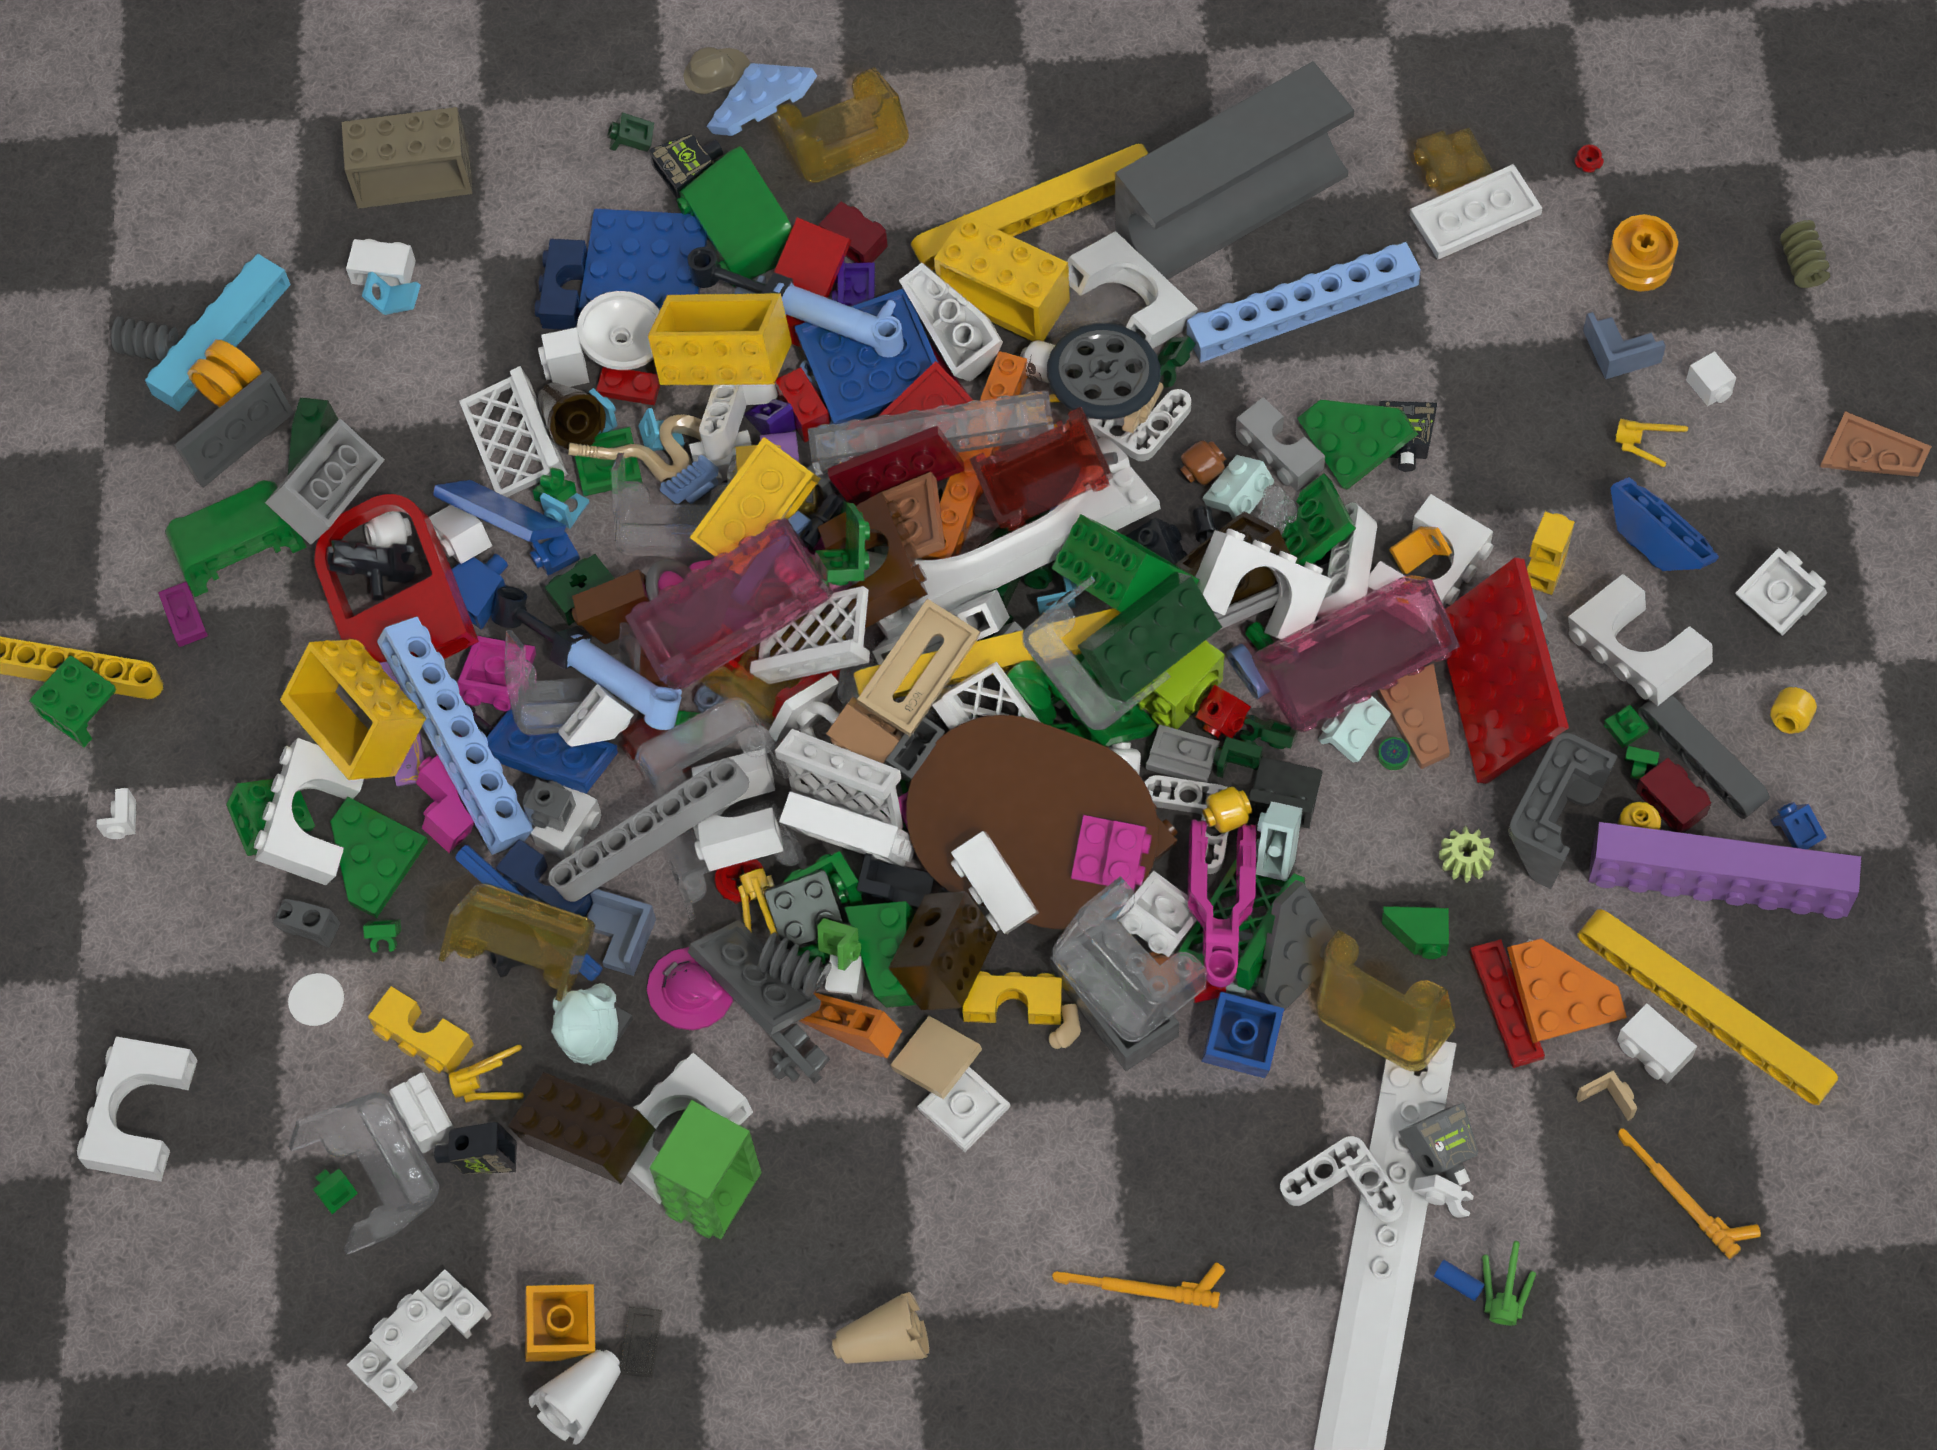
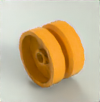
[1607,214,1678,292]
[187,339,262,407]

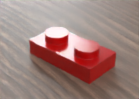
[596,366,660,406]

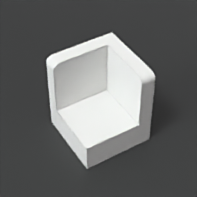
[825,954,866,1002]

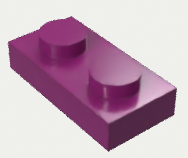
[158,581,208,647]

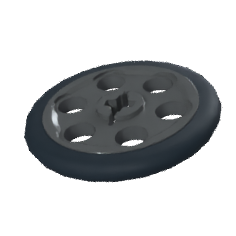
[1047,323,1161,420]

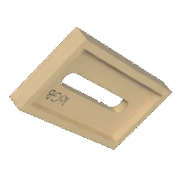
[857,598,980,737]

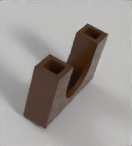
[818,492,928,628]

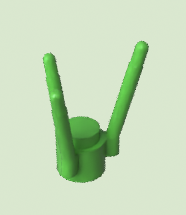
[1482,1241,1536,1326]

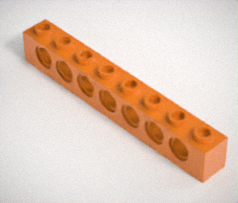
[921,351,1028,560]

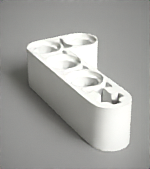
[699,384,778,460]
[1317,503,1377,622]

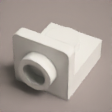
[97,788,136,839]

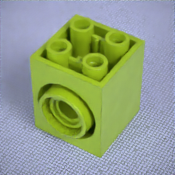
[1129,640,1224,730]

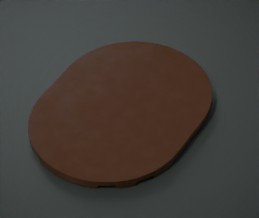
[906,715,1159,929]

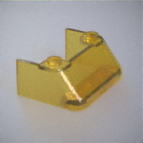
[438,884,595,1002]

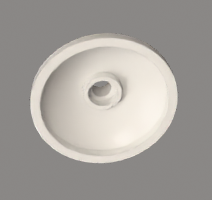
[577,291,660,370]

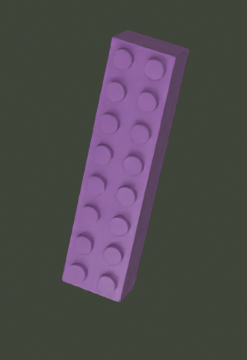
[1588,822,1861,919]

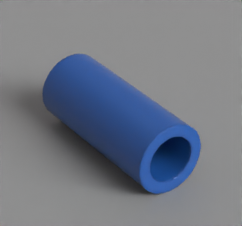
[1434,1260,1485,1301]

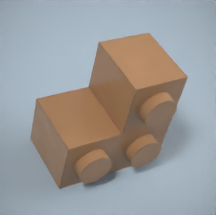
[826,697,905,763]

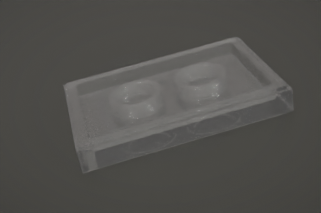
[1045,283,1130,339]

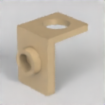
[1576,1070,1637,1121]

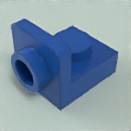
[530,532,580,576]
[1770,802,1827,849]

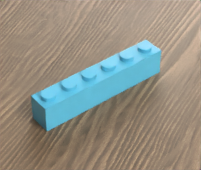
[145,254,290,411]

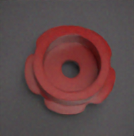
[1574,145,1604,173]

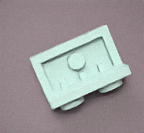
[1202,455,1274,519]
[1318,690,1391,763]

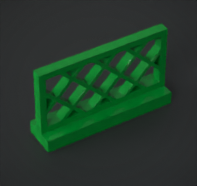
[1178,859,1305,990]

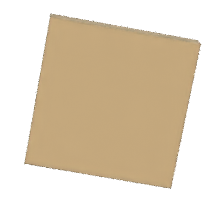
[891,1016,982,1099]

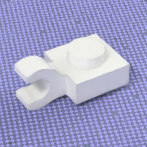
[1413,1174,1474,1218]

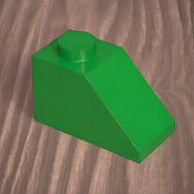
[1382,907,1449,959]

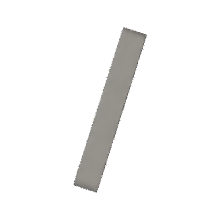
[548,758,749,901]

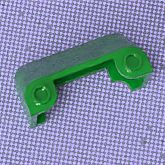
[677,146,792,287]
[165,480,307,597]

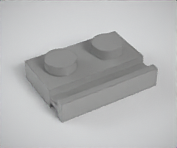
[1146,725,1220,783]

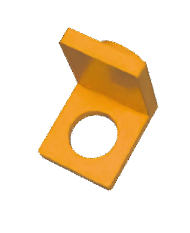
[1389,526,1452,574]

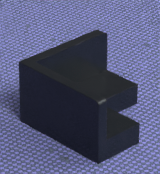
[857,853,935,910]

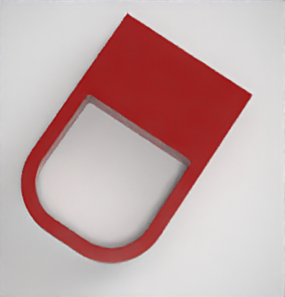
[315,494,479,663]

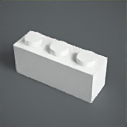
[951,831,1039,934]

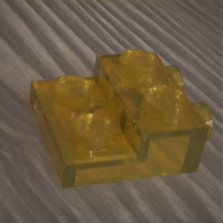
[1413,128,1494,196]

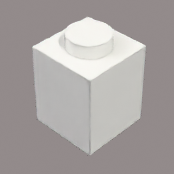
[1686,351,1736,407]

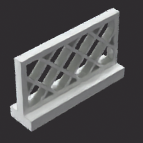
[459,366,568,497]
[750,586,870,684]
[932,661,1040,730]
[775,729,903,829]

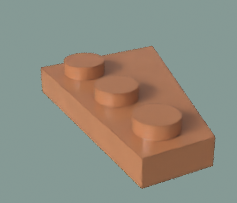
[1820,411,1932,477]
[882,472,945,558]
[1377,663,1450,769]

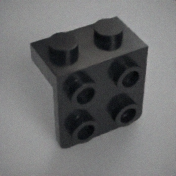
[1126,517,1188,564]

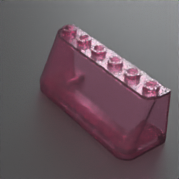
[625,518,833,690]
[1252,575,1460,732]

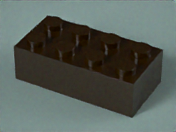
[508,1072,656,1185]

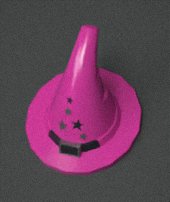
[647,947,733,1031]

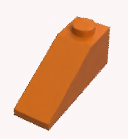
[799,993,902,1058]

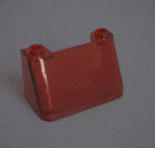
[970,406,1113,531]

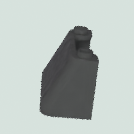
[1508,733,1618,889]

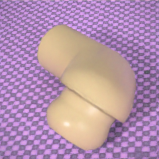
[1049,1004,1081,1049]

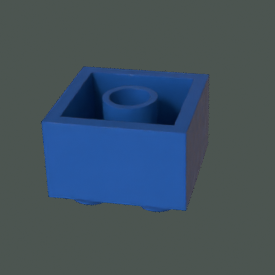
[1201,992,1284,1078]

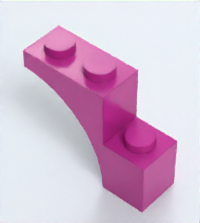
[416,735,474,853]

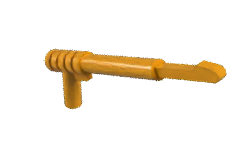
[1618,1129,1761,1259]
[1052,1263,1225,1309]

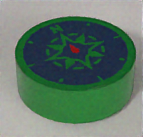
[1378,737,1410,770]

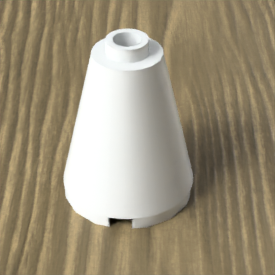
[529,1350,621,1445]

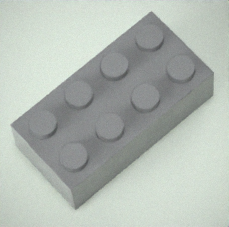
[265,419,385,545]

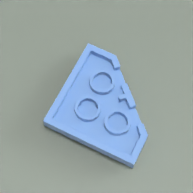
[707,63,817,136]

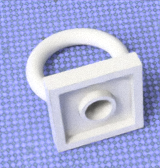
[768,674,850,751]

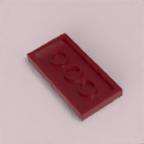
[828,425,965,506]

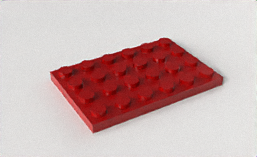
[1438,557,1569,784]

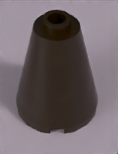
[538,383,606,449]

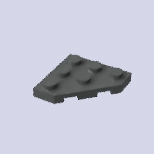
[1257,880,1345,1011]

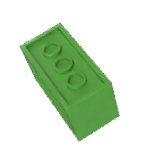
[649,1100,761,1239]

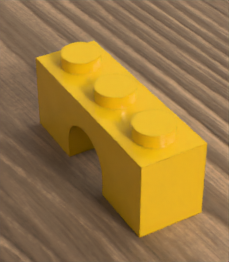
[1527,511,1575,595]
[963,971,1062,1025]
[368,986,474,1074]

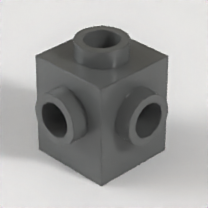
[523,779,576,832]

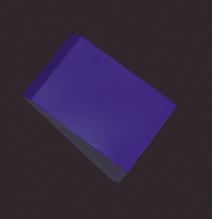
[744,399,796,435]

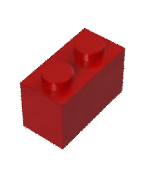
[775,367,830,443]

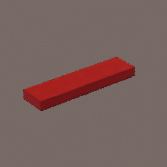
[1469,939,1545,1068]

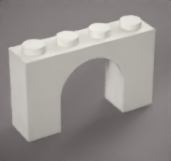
[1067,231,1198,349]
[1365,494,1494,635]
[1196,528,1332,648]
[1568,574,1713,706]
[872,589,1010,665]
[254,738,364,885]
[692,748,783,871]
[77,1037,197,1181]
[627,1053,753,1204]

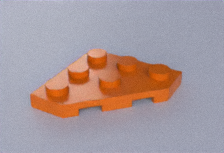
[1507,939,1627,1043]

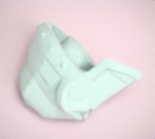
[551,983,618,1066]

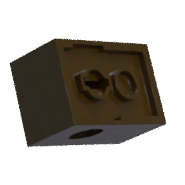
[1175,511,1291,612]
[889,891,998,1010]

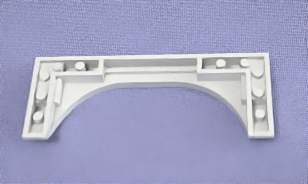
[851,437,1161,640]

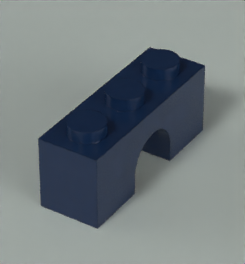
[535,239,587,330]
[496,839,593,930]

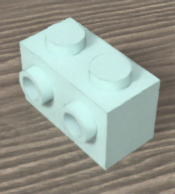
[1256,801,1303,881]

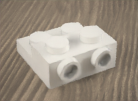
[1735,548,1827,636]
[1116,871,1197,958]

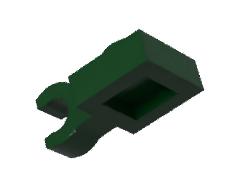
[1158,336,1196,388]
[1240,715,1299,749]

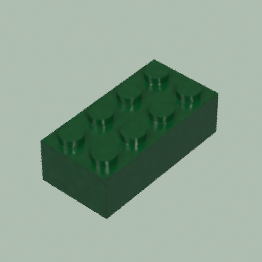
[1078,572,1222,702]

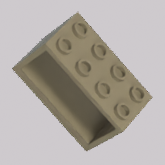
[342,107,472,209]

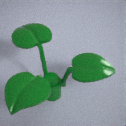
[1006,653,1101,744]

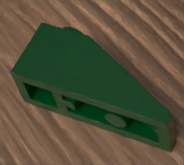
[287,398,338,476]

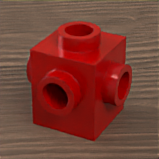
[1195,685,1251,738]

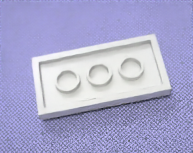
[1410,164,1542,259]

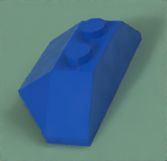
[1610,477,1719,571]

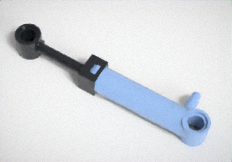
[687,247,904,358]
[492,586,682,730]

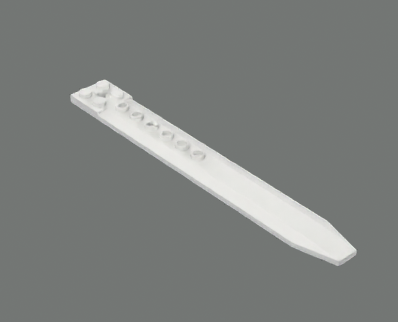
[1314,1031,1456,1450]

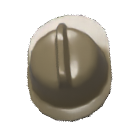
[683,47,750,94]

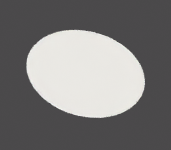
[288,973,344,1026]

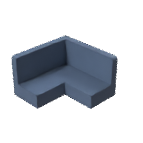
[1583,312,1666,379]
[584,889,656,976]

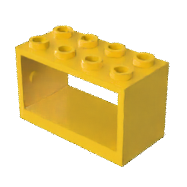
[934,214,1070,341]
[648,293,792,385]
[689,437,821,576]
[280,639,426,780]

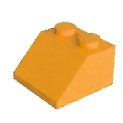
[525,1284,595,1362]

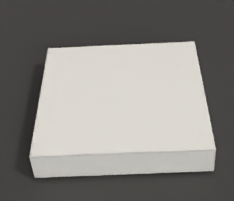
[918,1067,1010,1152]

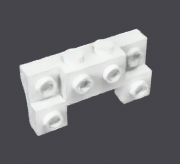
[347,1270,492,1412]

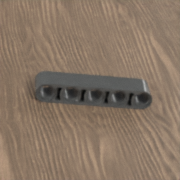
[1638,695,1770,819]

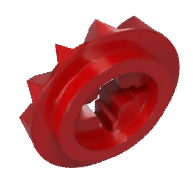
[715,859,765,904]

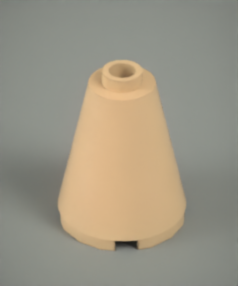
[832,1292,929,1364]

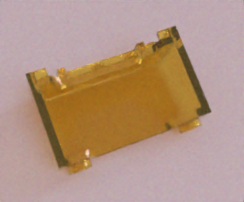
[771,67,909,183]
[1316,930,1456,1072]

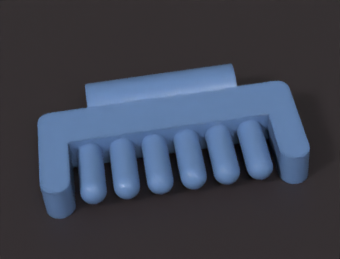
[660,455,719,504]

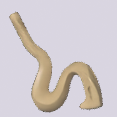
[568,415,702,484]

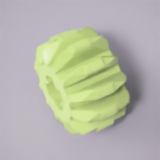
[1439,826,1494,883]

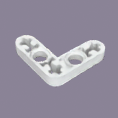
[1080,389,1191,461]
[1145,775,1229,874]
[1280,1136,1404,1222]

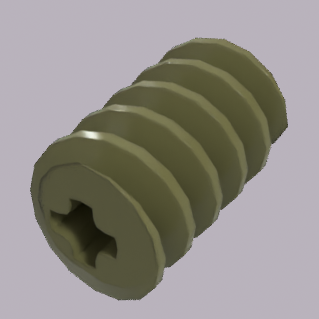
[1780,220,1831,288]

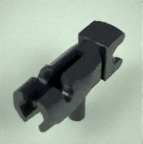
[326,540,416,601]

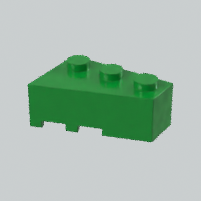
[845,901,917,1008]

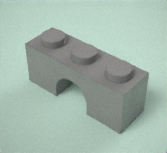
[1236,397,1325,491]

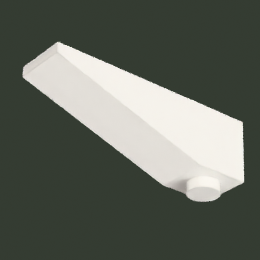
[899,263,1003,381]

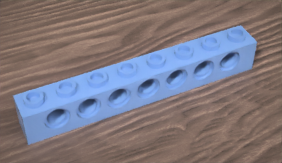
[1186,242,1421,363]
[377,617,533,855]

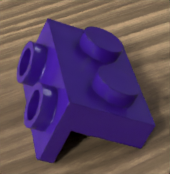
[832,258,875,307]

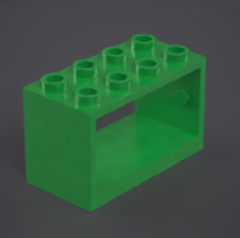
[1051,514,1200,612]

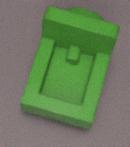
[817,918,861,971]

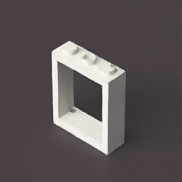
[779,792,915,867]

